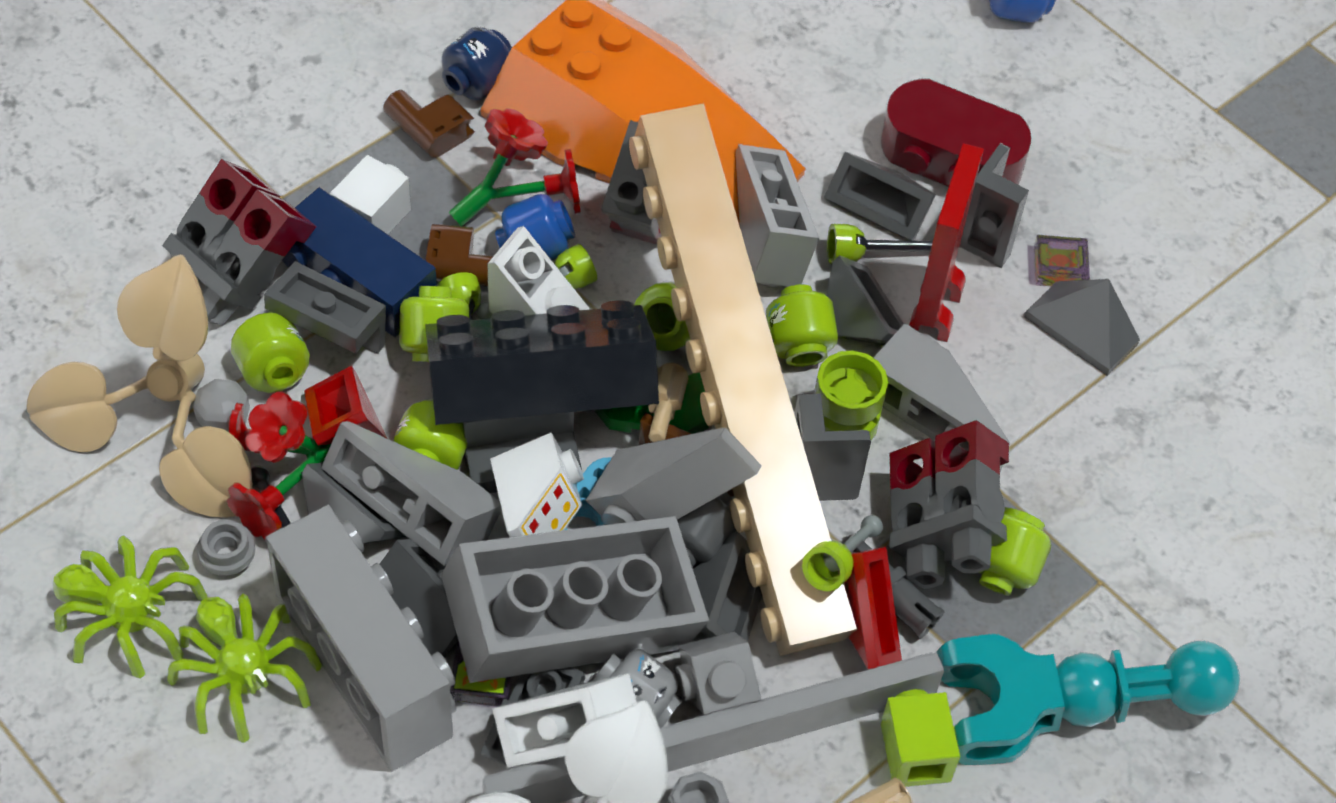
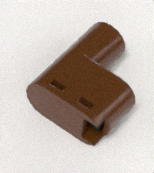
[383,90,475,158]
[425,224,493,287]

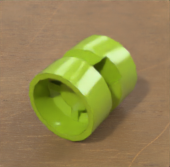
[814,350,888,440]

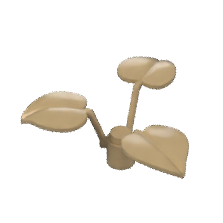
[27,255,252,517]

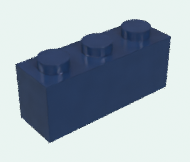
[282,187,437,338]

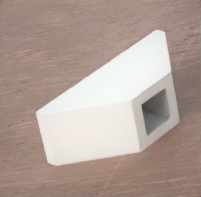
[488,226,590,315]

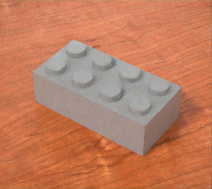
[266,504,457,772]
[441,516,709,683]

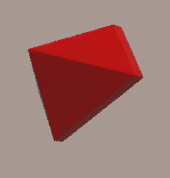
[304,365,388,445]
[843,547,902,670]

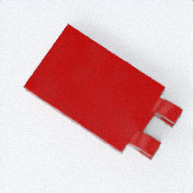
[909,143,984,342]

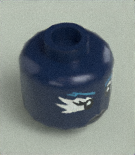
[441,27,512,100]

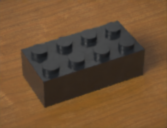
[425,300,659,425]

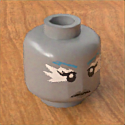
[593,649,683,728]

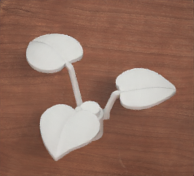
[466,701,667,803]

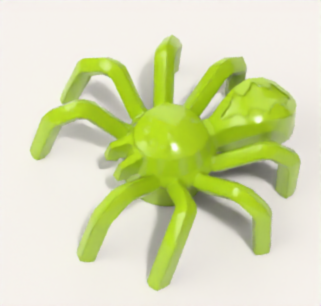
[53,535,208,678]
[167,593,322,743]

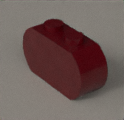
[881,79,1032,187]

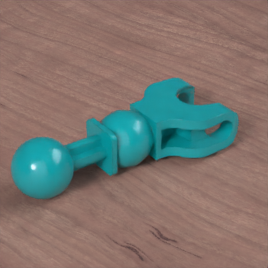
[937,634,1240,765]

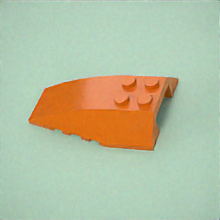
[481,0,806,226]

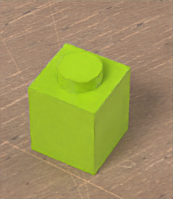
[880,689,960,787]

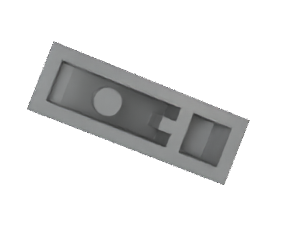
[736,144,819,287]
[874,323,1010,472]
[321,421,502,565]
[586,427,762,525]

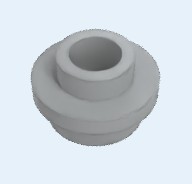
[197,519,255,575]

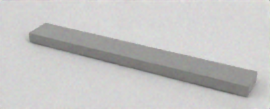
[482,652,944,803]

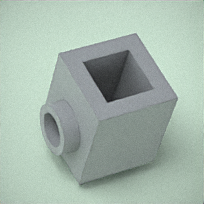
[676,632,761,715]

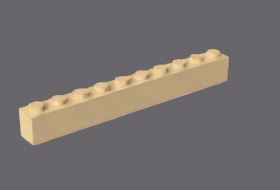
[629,103,856,656]

